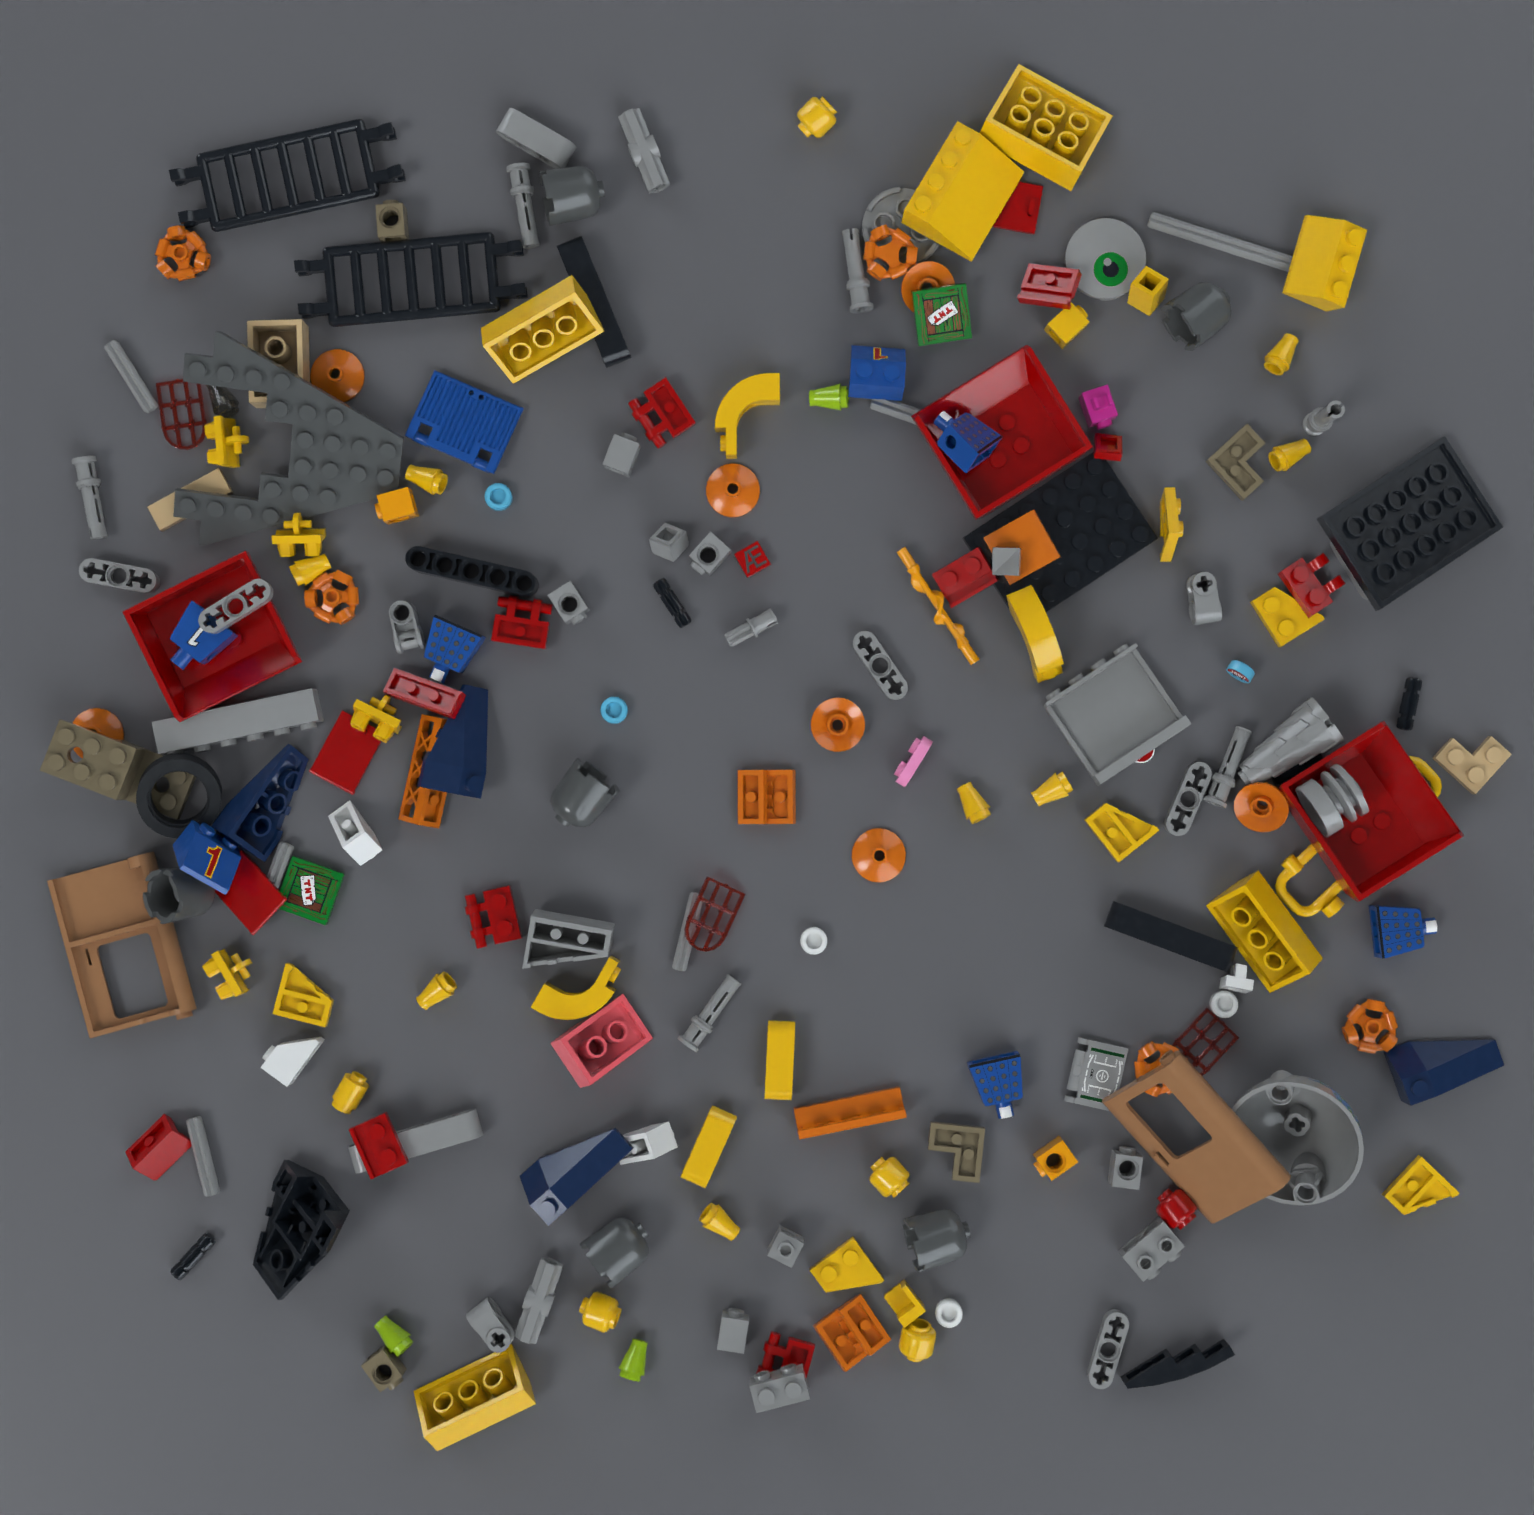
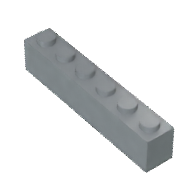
[152,688,324,755]

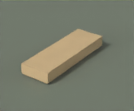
[147,468,233,532]

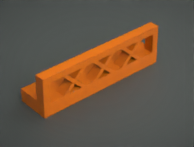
[398,714,447,828]
[793,1086,907,1140]

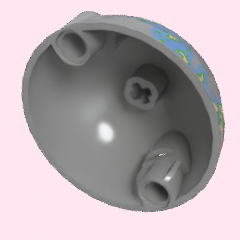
[1232,1070,1364,1205]

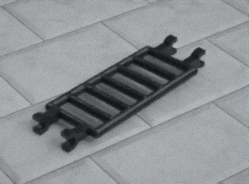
[169,119,406,232]
[294,232,528,327]

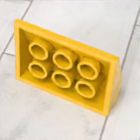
[980,64,1113,191]
[901,121,1024,262]

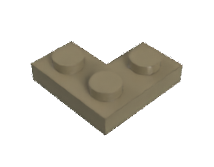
[1205,424,1265,501]
[927,1121,985,1183]

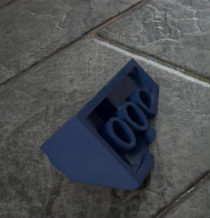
[418,684,488,799]
[211,744,309,862]
[1383,1039,1504,1106]
[519,1127,634,1226]

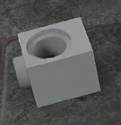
[603,433,641,478]
[689,531,731,576]
[548,581,590,625]
[1108,1146,1143,1190]
[767,1225,804,1268]
[717,1308,749,1354]

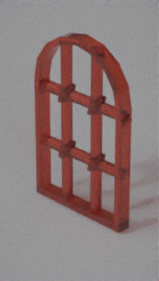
[156,379,207,450]
[684,876,745,952]
[1172,1007,1239,1076]

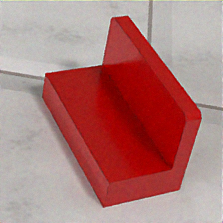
[125,1114,192,1181]

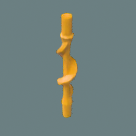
[896,547,980,665]

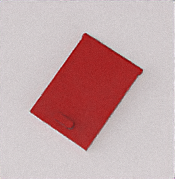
[993,182,1043,235]
[309,710,381,795]
[215,851,287,935]

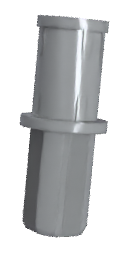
[725,608,778,646]

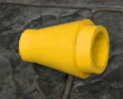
[1264,333,1299,375]
[1268,438,1311,472]
[405,464,448,495]
[289,553,332,586]
[1031,771,1073,807]
[957,782,991,824]
[416,972,457,1010]
[699,1203,740,1241]

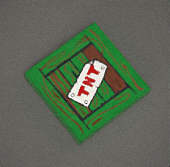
[911,283,972,346]
[279,856,345,925]

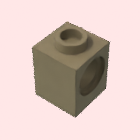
[375,200,409,242]
[361,1345,407,1392]

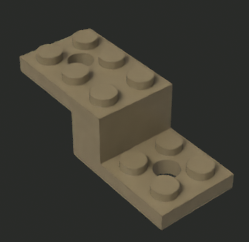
[40,719,196,819]

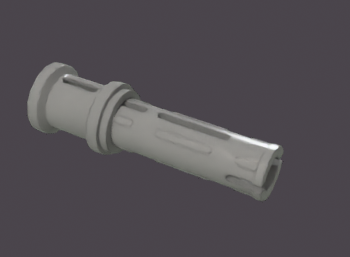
[506,162,540,249]
[841,228,874,314]
[1302,400,1345,436]
[71,456,108,540]
[1203,726,1252,809]
[677,974,741,1053]

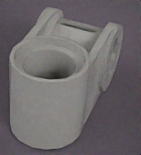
[1186,572,1222,625]
[389,600,426,654]
[466,1297,515,1353]

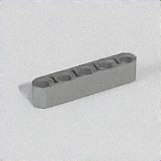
[348,1108,483,1173]

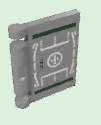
[1064,1037,1128,1111]

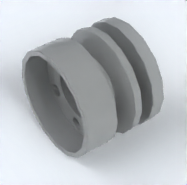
[1295,763,1369,838]

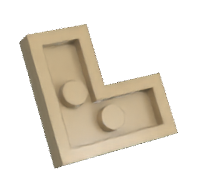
[1432,736,1512,794]

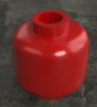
[1156,1188,1197,1230]

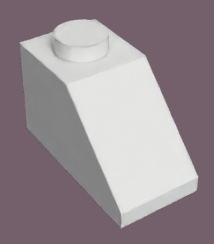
[328,800,382,866]
[261,1036,325,1087]
[619,1121,678,1165]

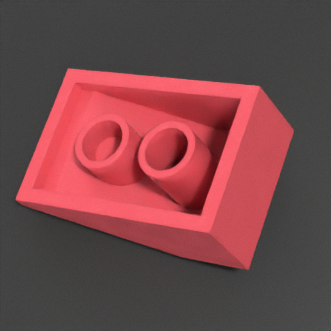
[550,994,653,1088]

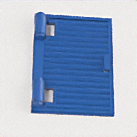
[405,370,524,474]

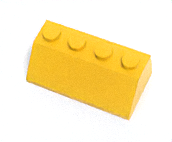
[481,275,604,384]
[1206,870,1323,993]
[413,1344,536,1451]

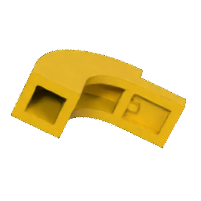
[715,373,780,459]
[1006,585,1064,683]
[531,956,621,1020]

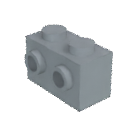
[1118,1216,1185,1282]
[749,1363,810,1413]

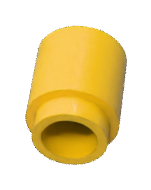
[331,1071,369,1114]

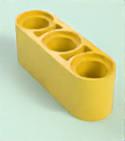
[764,1020,795,1100]
[680,1105,737,1188]

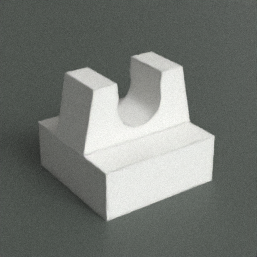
[1219,963,1254,994]

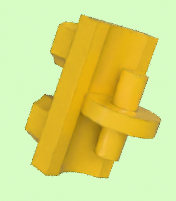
[204,415,249,468]
[271,512,326,557]
[350,695,402,743]
[202,949,252,1000]

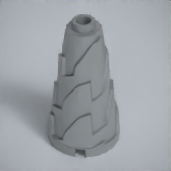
[1237,697,1345,785]

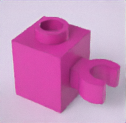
[1078,384,1118,430]

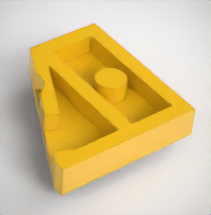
[1160,487,1184,562]
[1250,587,1325,648]
[272,963,334,1027]
[1381,1155,1459,1215]

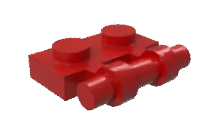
[628,377,696,449]
[491,595,553,650]
[464,885,522,949]
[756,1331,815,1378]

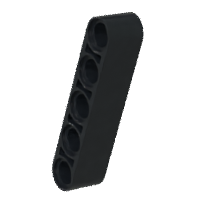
[557,236,631,368]
[405,546,539,597]
[1104,901,1238,973]

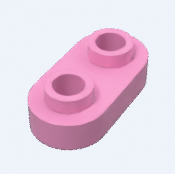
[894,736,933,787]

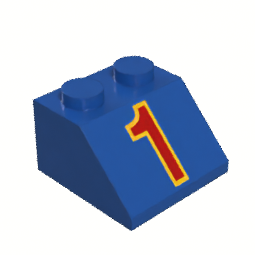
[848,345,906,401]
[173,820,241,895]

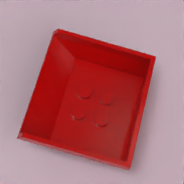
[911,345,1093,520]
[122,551,302,722]
[1279,721,1464,902]

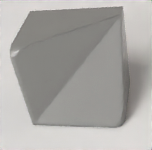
[649,523,689,562]
[992,547,1021,576]

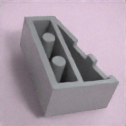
[522,909,615,969]

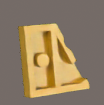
[1084,803,1159,863]
[809,1236,884,1293]

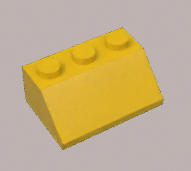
[1282,215,1367,312]

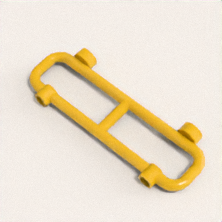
[1275,756,1442,918]

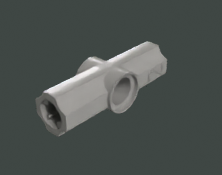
[618,108,670,194]
[514,1257,564,1344]

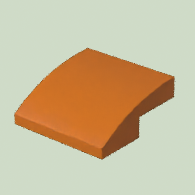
[984,509,1061,585]
[738,770,796,824]
[813,1294,892,1372]

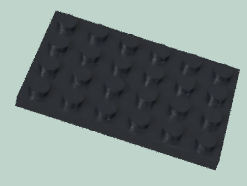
[1317,436,1503,611]
[963,452,1158,612]

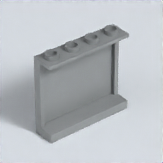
[1043,643,1191,786]

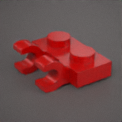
[1278,553,1346,618]

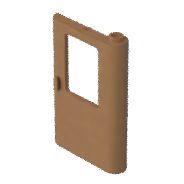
[47,852,197,1038]
[1102,1050,1291,1224]

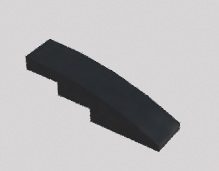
[1120,1339,1235,1389]

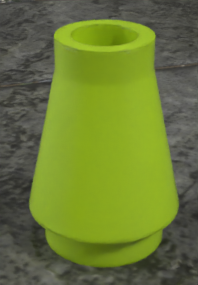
[809,383,849,411]
[374,1315,414,1357]
[619,1338,648,1382]

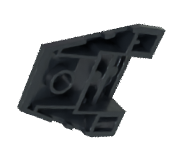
[253,1160,350,1300]

